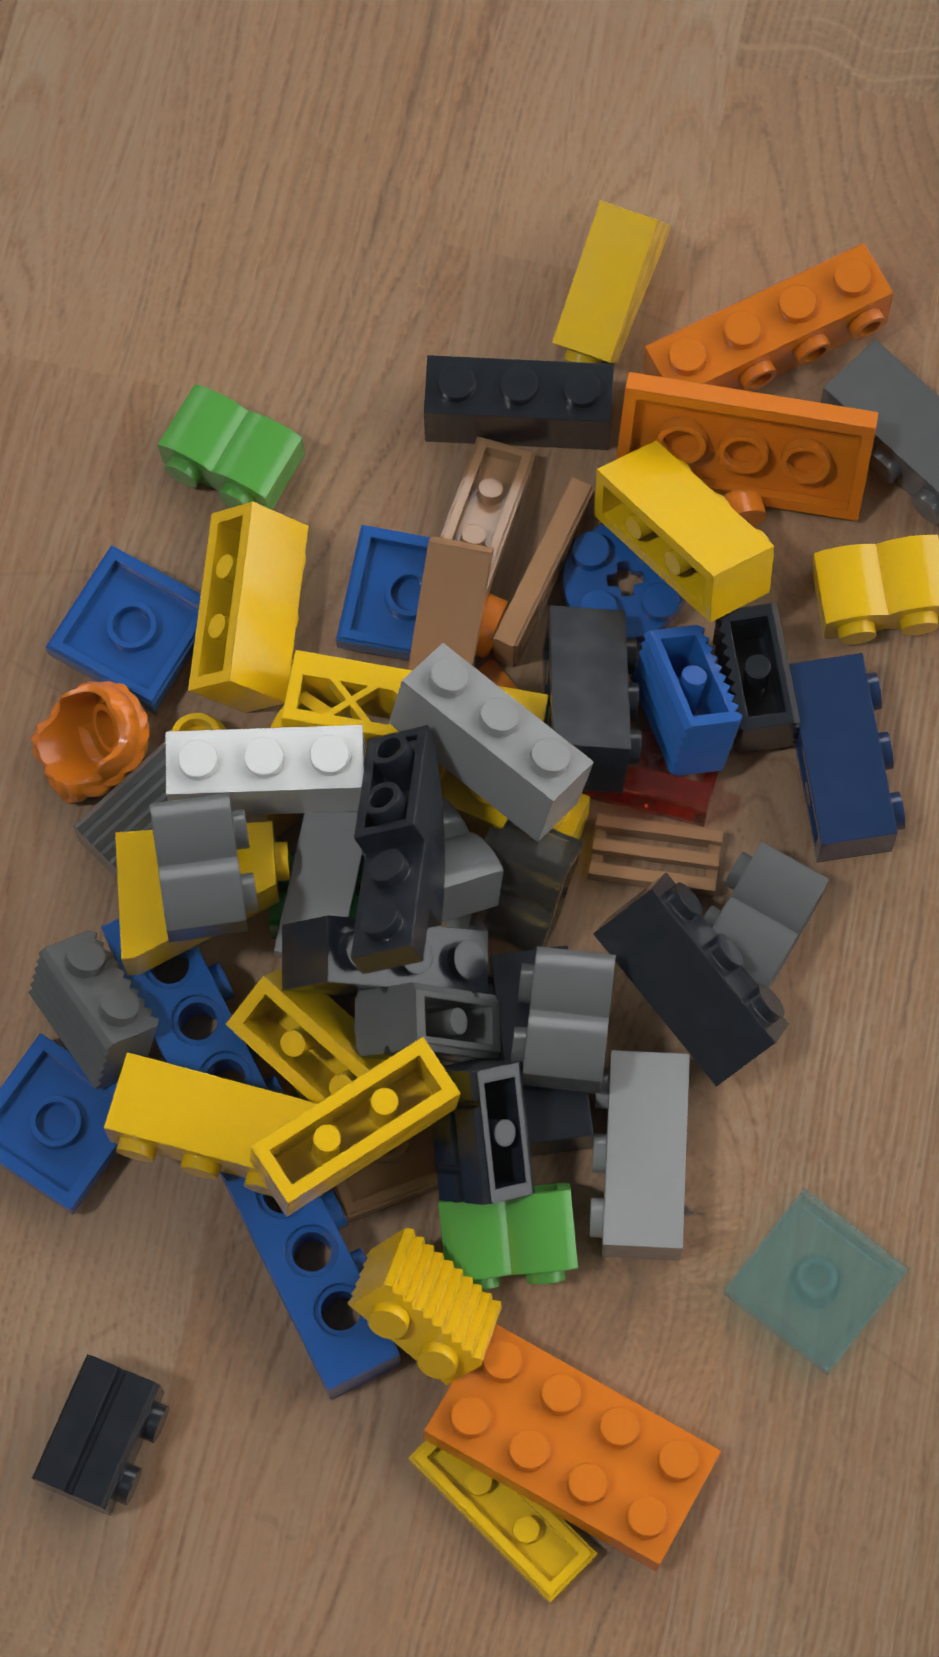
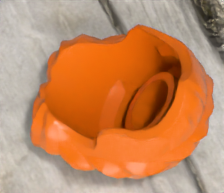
[31,681,150,804]

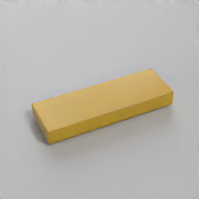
[408,1440,597,1604]

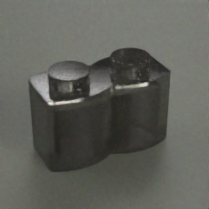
[469,819,584,951]

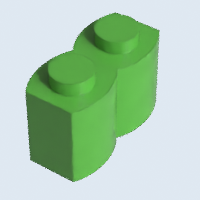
[158,384,306,510]
[438,1183,578,1290]

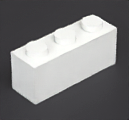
[165,725,366,815]

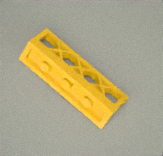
[281,650,548,742]

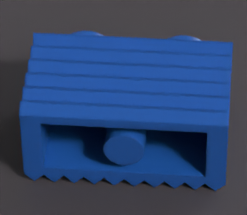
[630,625,743,776]

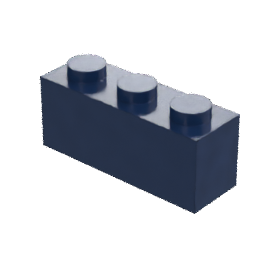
[789,653,905,863]

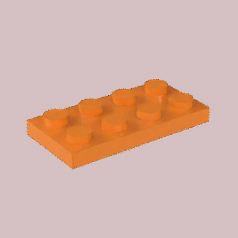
[616,372,879,521]
[422,1324,721,1571]

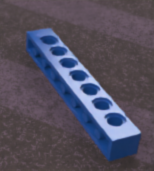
[101,918,402,1400]

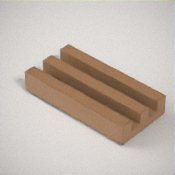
[588,813,723,897]

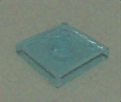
[723,1188,909,1376]

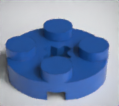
[562,524,685,645]

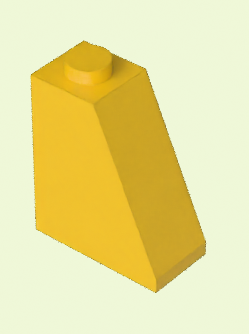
[552,200,671,363]
[115,821,290,975]

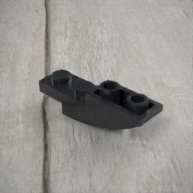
[350,725,445,975]

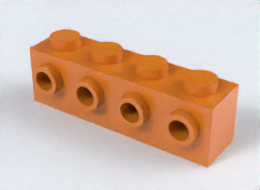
[643,243,894,391]

